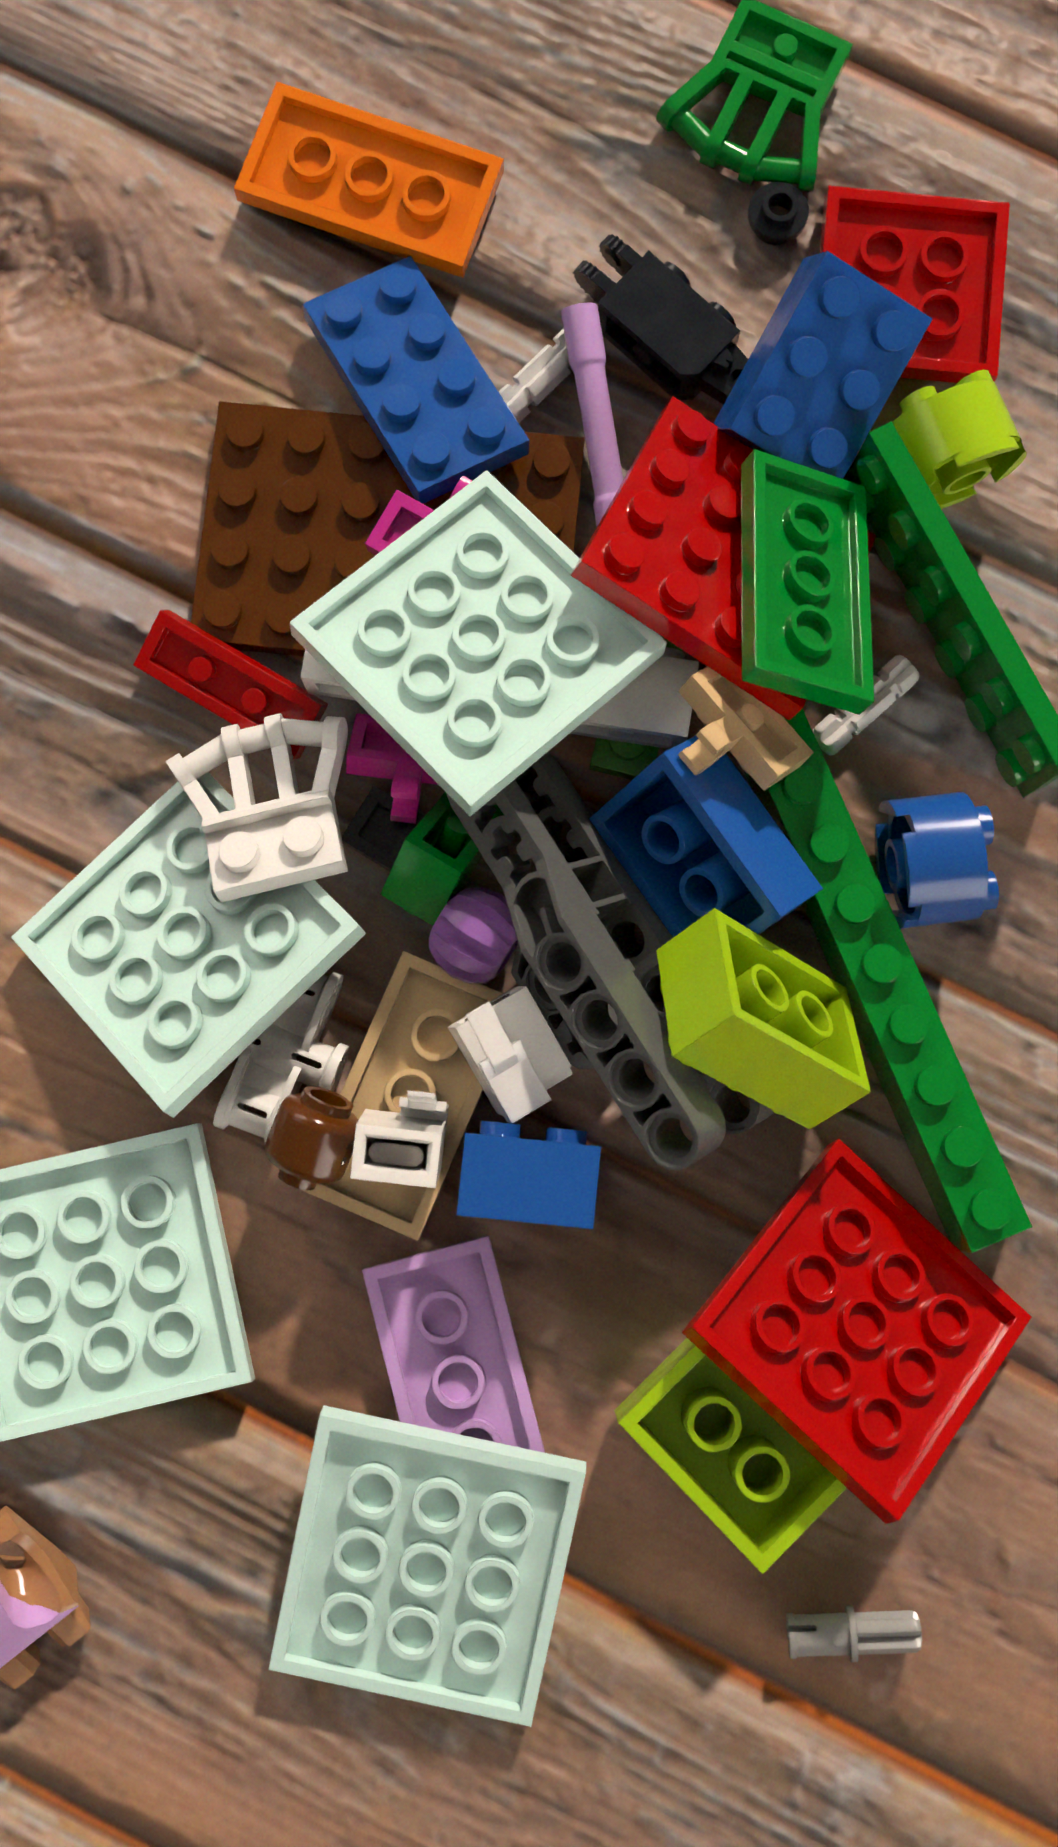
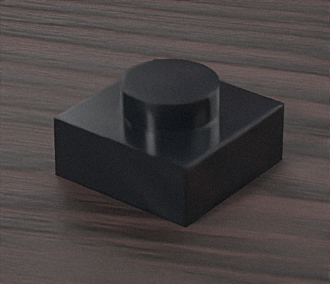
[342,786,424,871]

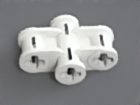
[213,972,350,1144]

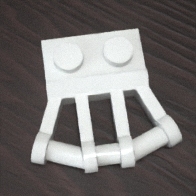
[165,713,348,903]

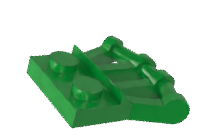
[656,0,853,192]

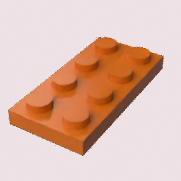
[234,81,504,278]

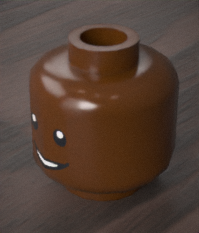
[264,1086,358,1190]

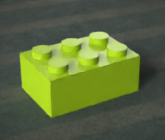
[656,908,871,1130]
[614,1338,847,1574]

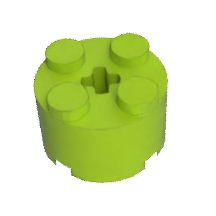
[892,369,1027,509]

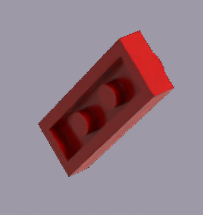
[133,610,328,760]

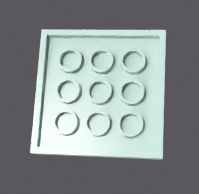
[289,470,667,816]
[11,772,366,1118]
[0,1123,255,1442]
[269,1405,586,1727]

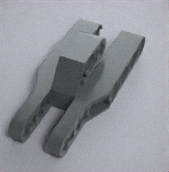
[447,753,774,1170]

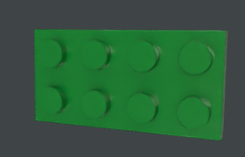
[741,449,874,715]

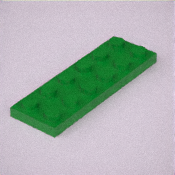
[845,421,1058,798]

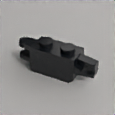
[573,234,748,405]

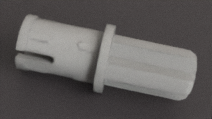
[786,1605,922,1662]

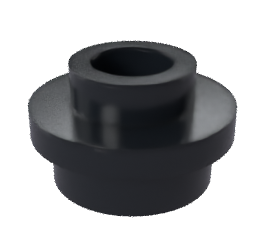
[748,182,809,245]

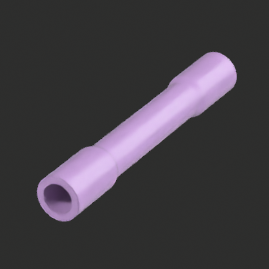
[561,302,623,526]

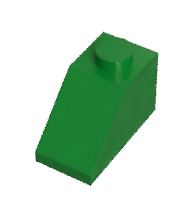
[380,792,504,926]

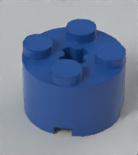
[874,792,999,929]

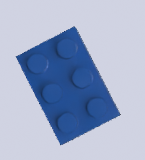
[713,251,932,479]
[589,736,823,938]

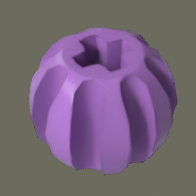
[429,887,518,983]

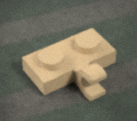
[678,666,814,791]

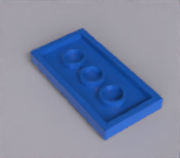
[302,256,529,504]

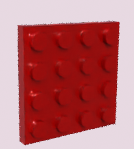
[570,396,876,721]
[681,1138,1032,1524]

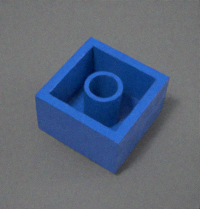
[457,1121,601,1229]

